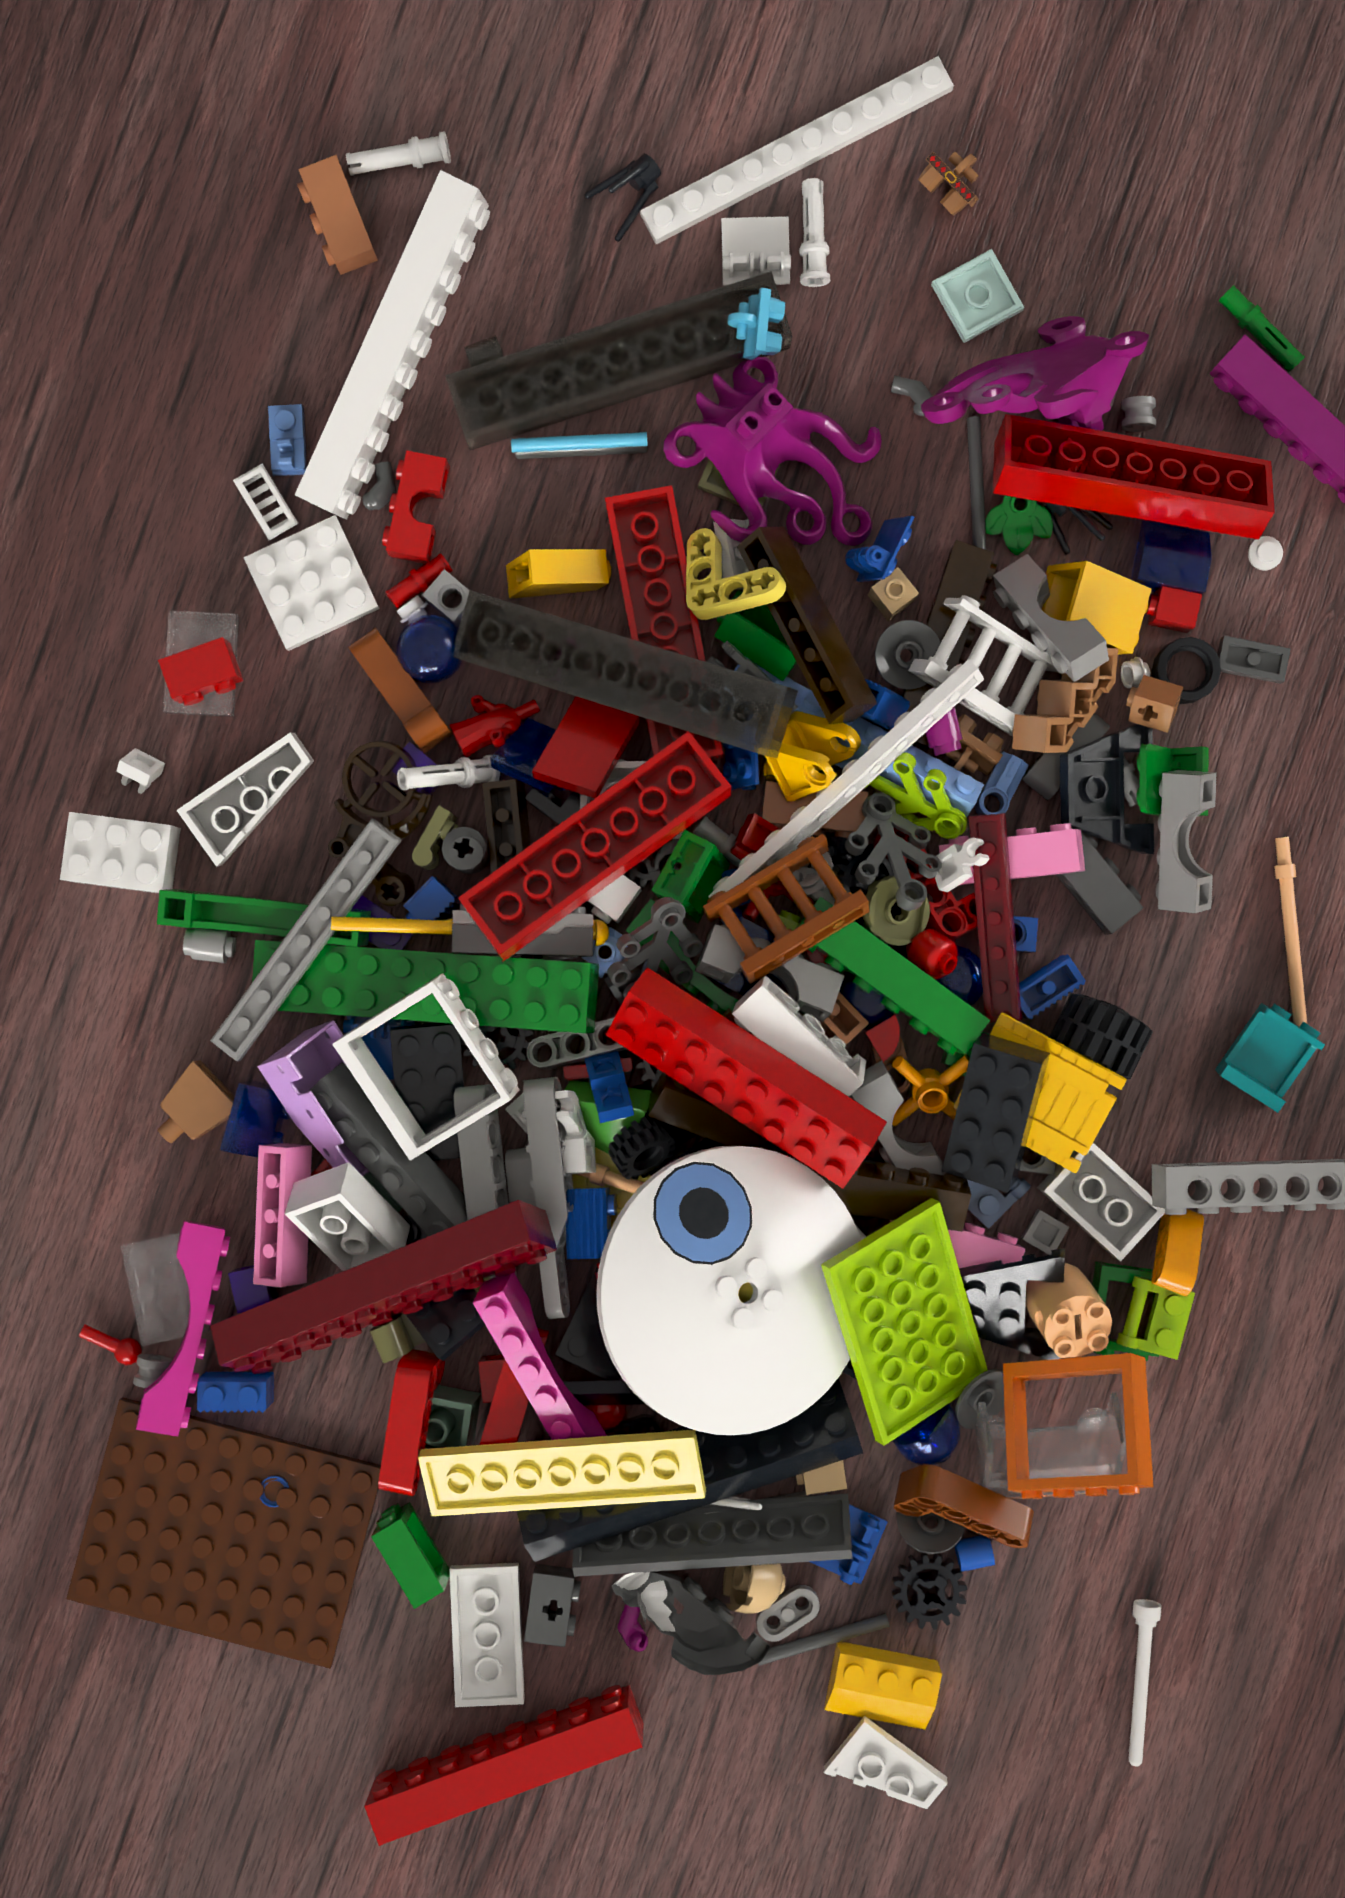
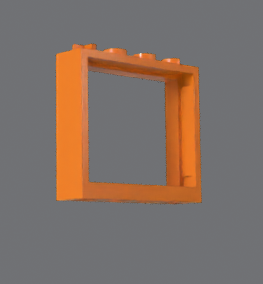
[1003,1353,1153,1499]

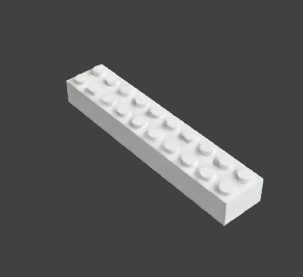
[295,170,490,520]

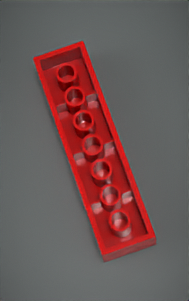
[993,414,1275,540]
[605,485,723,761]
[458,731,731,961]
[606,967,887,1189]
[364,1685,644,1846]

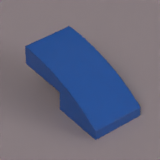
[584,1051,634,1123]

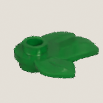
[985,495,1053,555]

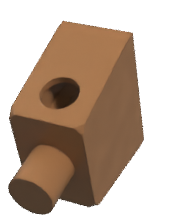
[157,1060,245,1143]

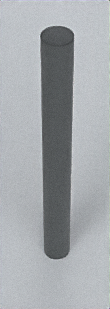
[967,416,987,550]
[758,1613,890,1666]

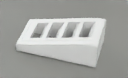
[233,463,298,540]

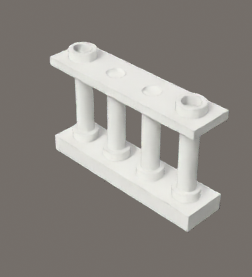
[908,595,1058,736]

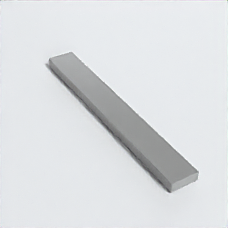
[210,819,401,1062]

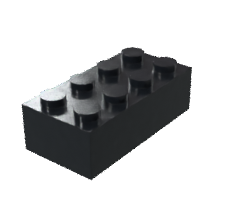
[942,1033,1050,1193]

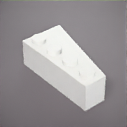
[177,732,314,867]
[732,976,866,1097]

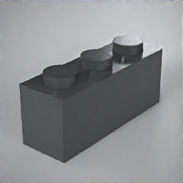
[1056,832,1144,935]

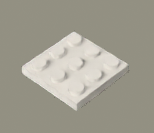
[244,515,380,651]

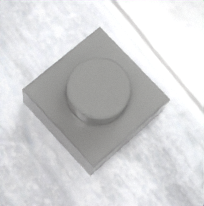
[1021,1209,1069,1255]

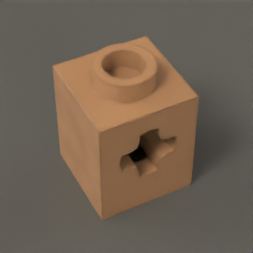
[1126,675,1183,733]

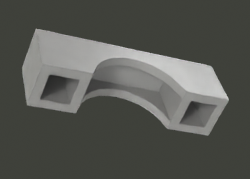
[993,554,1109,682]
[1156,770,1217,913]
[695,924,844,1022]
[849,1061,946,1175]

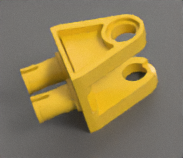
[757,711,861,801]

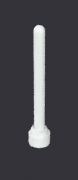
[1129,1599,1161,1767]

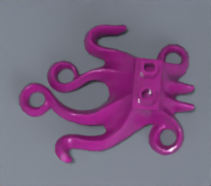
[921,316,1149,431]
[663,356,882,546]

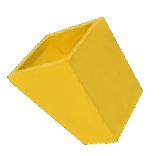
[1042,561,1151,655]

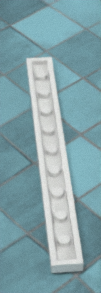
[640,56,954,245]
[708,659,984,898]

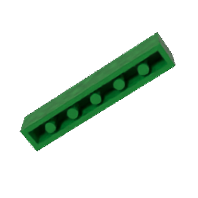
[795,896,990,1056]

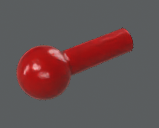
[78,1324,142,1365]

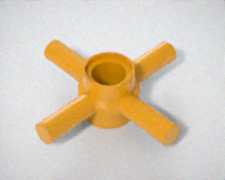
[892,1055,970,1126]

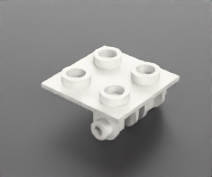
[721,217,791,286]

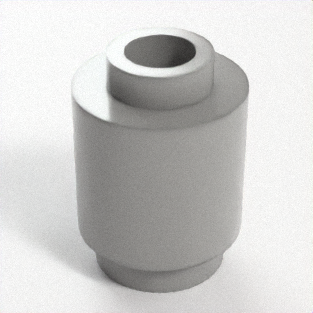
[183,928,236,963]

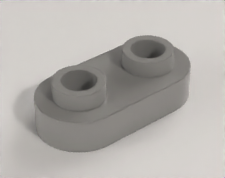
[756,1585,820,1642]

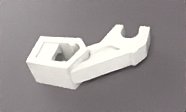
[555,1090,596,1174]

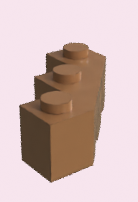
[1012,648,1118,753]

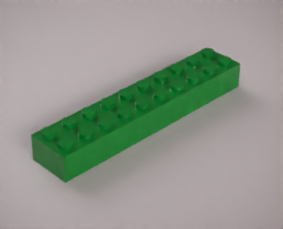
[252,940,599,1034]

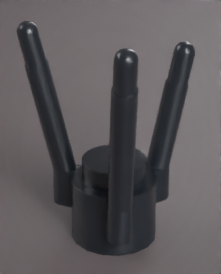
[585,153,661,242]
[1043,502,1113,554]

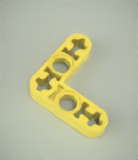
[686,528,786,620]

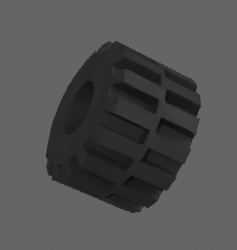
[1049,993,1153,1079]

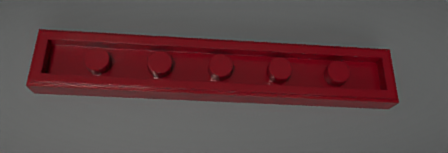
[969,813,1022,1023]

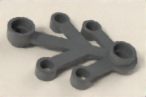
[845,793,942,911]
[607,897,703,999]

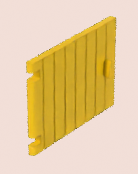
[953,1012,1127,1173]

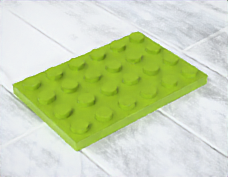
[821,1198,988,1446]

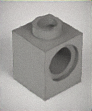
[422,569,478,627]

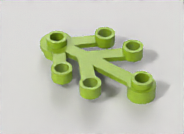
[858,752,968,839]

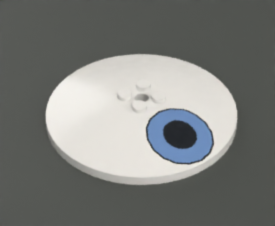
[596,1146,861,1435]

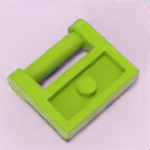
[1116,1276,1195,1360]

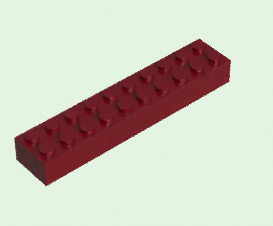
[210,1200,557,1374]

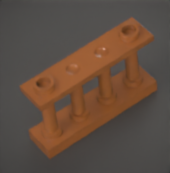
[703,834,870,984]

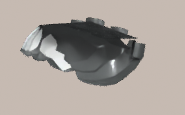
[612,1571,771,1675]

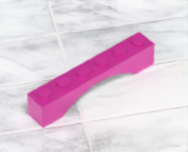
[136,1220,230,1437]
[473,1273,607,1440]

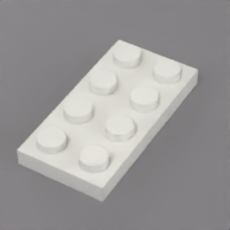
[449,1563,525,1707]

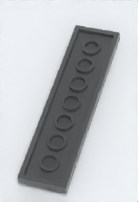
[572,1493,853,1577]

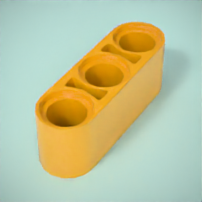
[1152,1209,1204,1297]

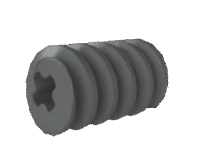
[442,827,490,874]

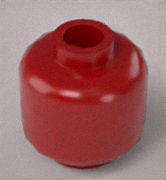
[906,929,958,979]

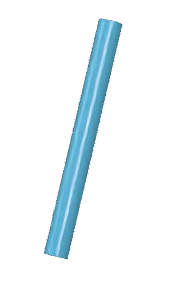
[511,432,648,453]

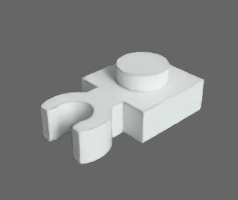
[931,838,989,892]

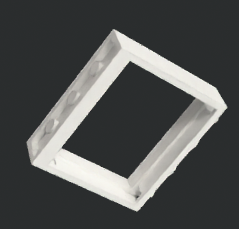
[332,973,520,1160]

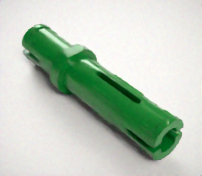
[1219,285,1305,372]

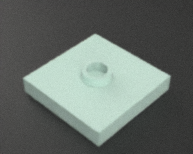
[931,249,1024,343]

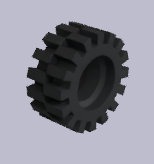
[608,1117,676,1180]

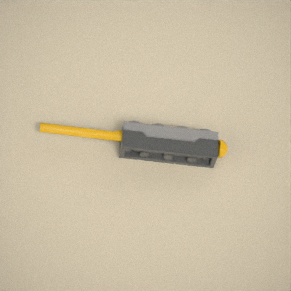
[331,904,609,957]

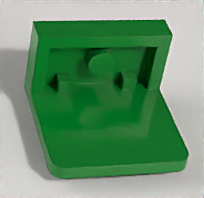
[1136,744,1209,816]

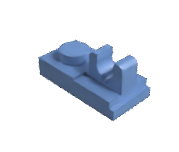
[268,404,307,476]

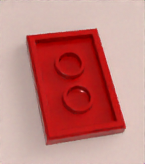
[532,695,639,798]

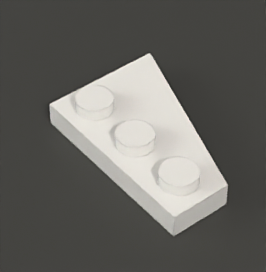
[823,1716,948,1809]

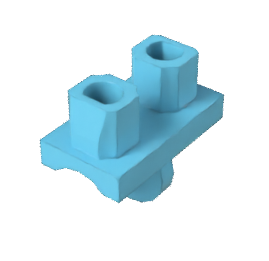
[727,287,786,360]

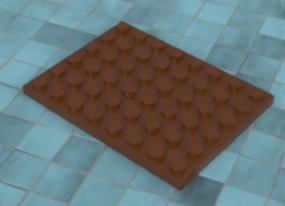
[66,1397,381,1669]

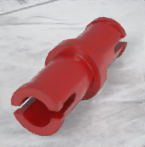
[385,553,453,610]

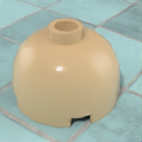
[723,1563,786,1614]

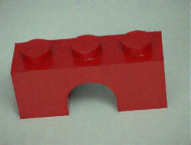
[382,450,450,564]

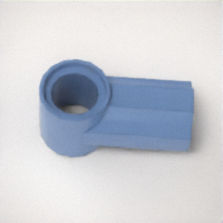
[975,751,1029,815]

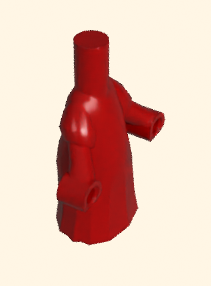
[449,695,540,757]

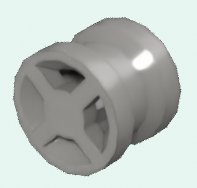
[1121,396,1156,432]
[133,1354,172,1388]

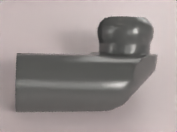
[890,375,933,416]
[362,462,396,511]

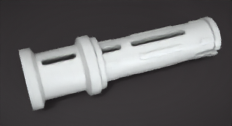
[346,131,451,176]
[799,178,830,287]
[397,755,500,790]

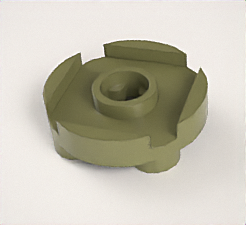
[863,876,930,946]

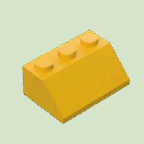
[824,1641,942,1730]

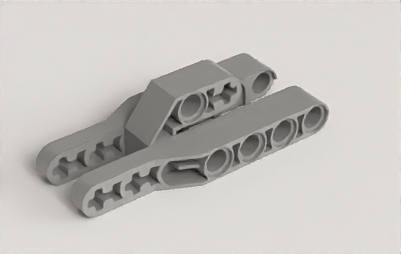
[454,1077,574,1319]

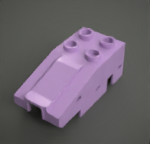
[257,1020,370,1176]

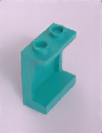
[1215,1003,1325,1113]

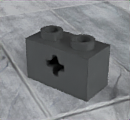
[524,1564,581,1647]

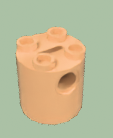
[1025,1263,1112,1358]

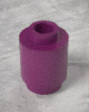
[926,707,963,756]

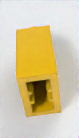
[506,549,611,598]

